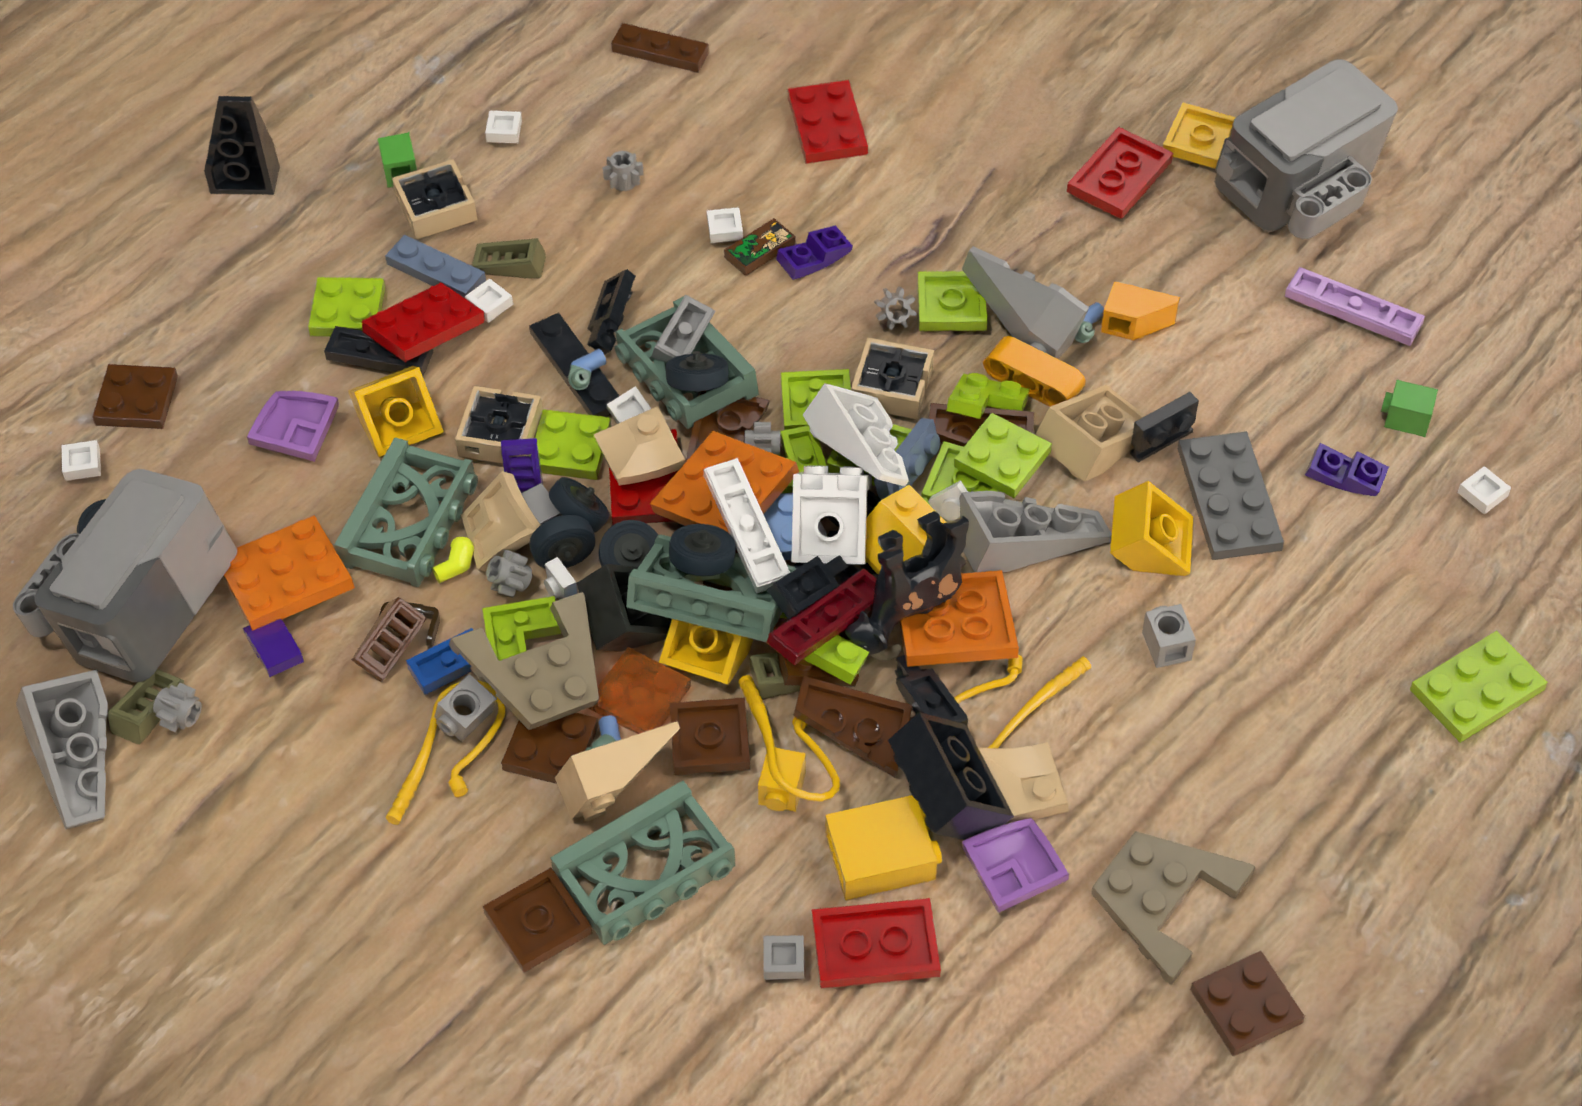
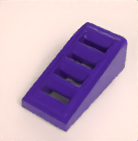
[501,438,543,493]

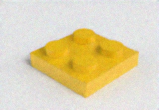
[1163,103,1236,169]

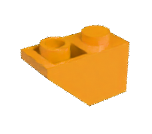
[1101,281,1180,340]

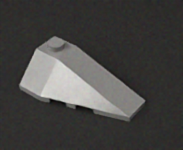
[962,246,1089,359]
[959,491,1112,572]
[16,670,108,829]

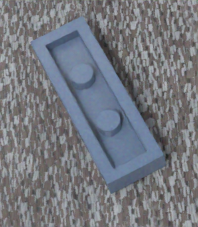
[385,235,486,298]
[874,418,940,499]

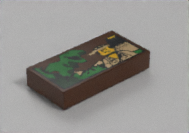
[724,218,796,276]

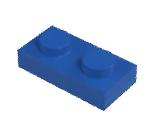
[406,628,473,695]

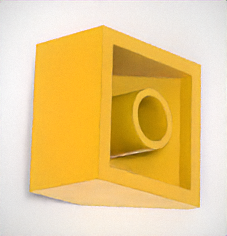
[348,366,444,457]
[1110,481,1193,576]
[865,485,947,574]
[659,619,753,684]

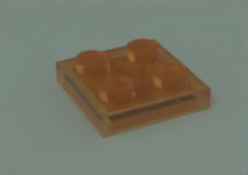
[588,647,691,734]

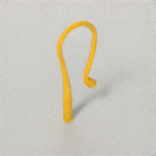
[954,655,1091,748]
[738,675,840,802]
[385,680,506,825]

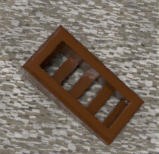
[351,597,426,682]

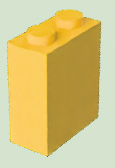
[825,795,942,901]

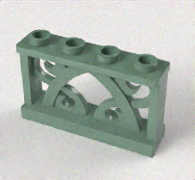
[615,296,759,429]
[334,437,478,587]
[626,535,796,642]
[550,780,735,945]

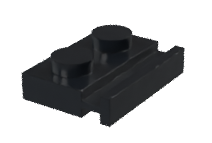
[1130,392,1199,463]

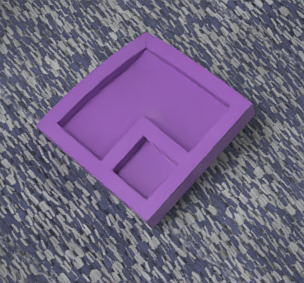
[247,391,339,462]
[962,818,1069,913]

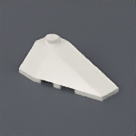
[803,383,909,486]

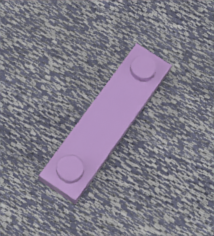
[1285,267,1425,346]

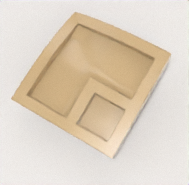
[594,406,686,485]
[461,471,541,572]
[978,742,1069,824]

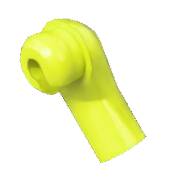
[432,536,474,583]

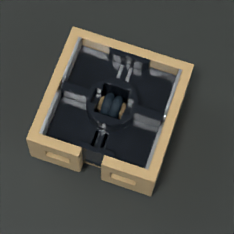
[392,159,477,240]
[851,337,934,419]
[455,386,543,463]

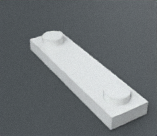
[704,458,790,593]

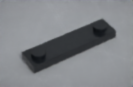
[529,312,620,417]

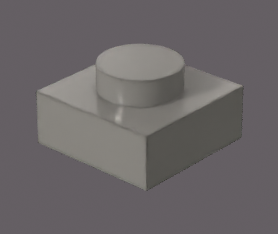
[763,935,804,979]

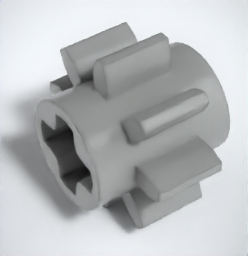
[603,151,644,191]
[874,286,917,329]
[744,422,780,456]
[486,550,532,598]
[153,683,202,732]

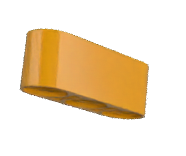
[983,336,1086,407]

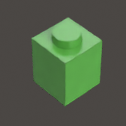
[378,133,417,188]
[1381,380,1438,437]

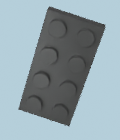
[1177,431,1284,560]

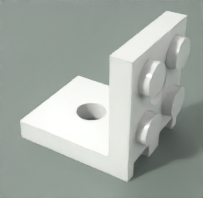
[791,465,872,564]

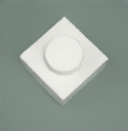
[485,111,522,143]
[707,207,743,243]
[465,279,513,323]
[606,386,651,424]
[62,440,101,481]
[1457,466,1511,514]
[928,480,968,523]
[544,557,577,600]

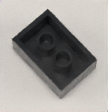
[888,712,1014,840]

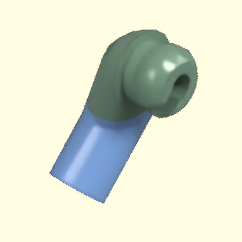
[1074,302,1104,343]
[568,349,607,390]
[585,715,621,751]

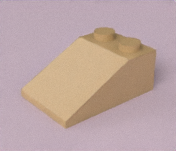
[1035,385,1146,482]
[555,721,680,821]

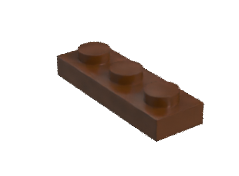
[611,23,709,73]

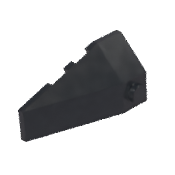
[204,96,280,195]

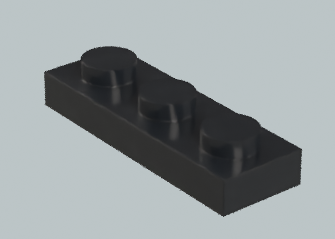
[324,326,433,376]

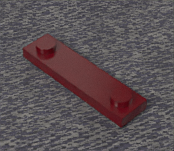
[766,568,876,665]

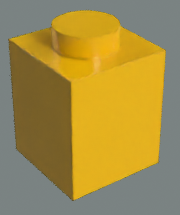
[758,748,806,812]

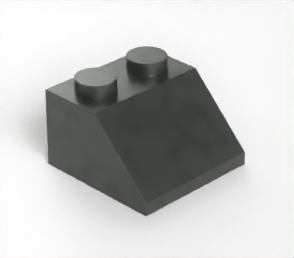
[576,564,672,652]

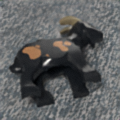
[845,511,969,661]

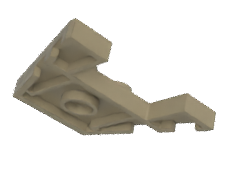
[449,592,599,730]
[1091,831,1255,985]

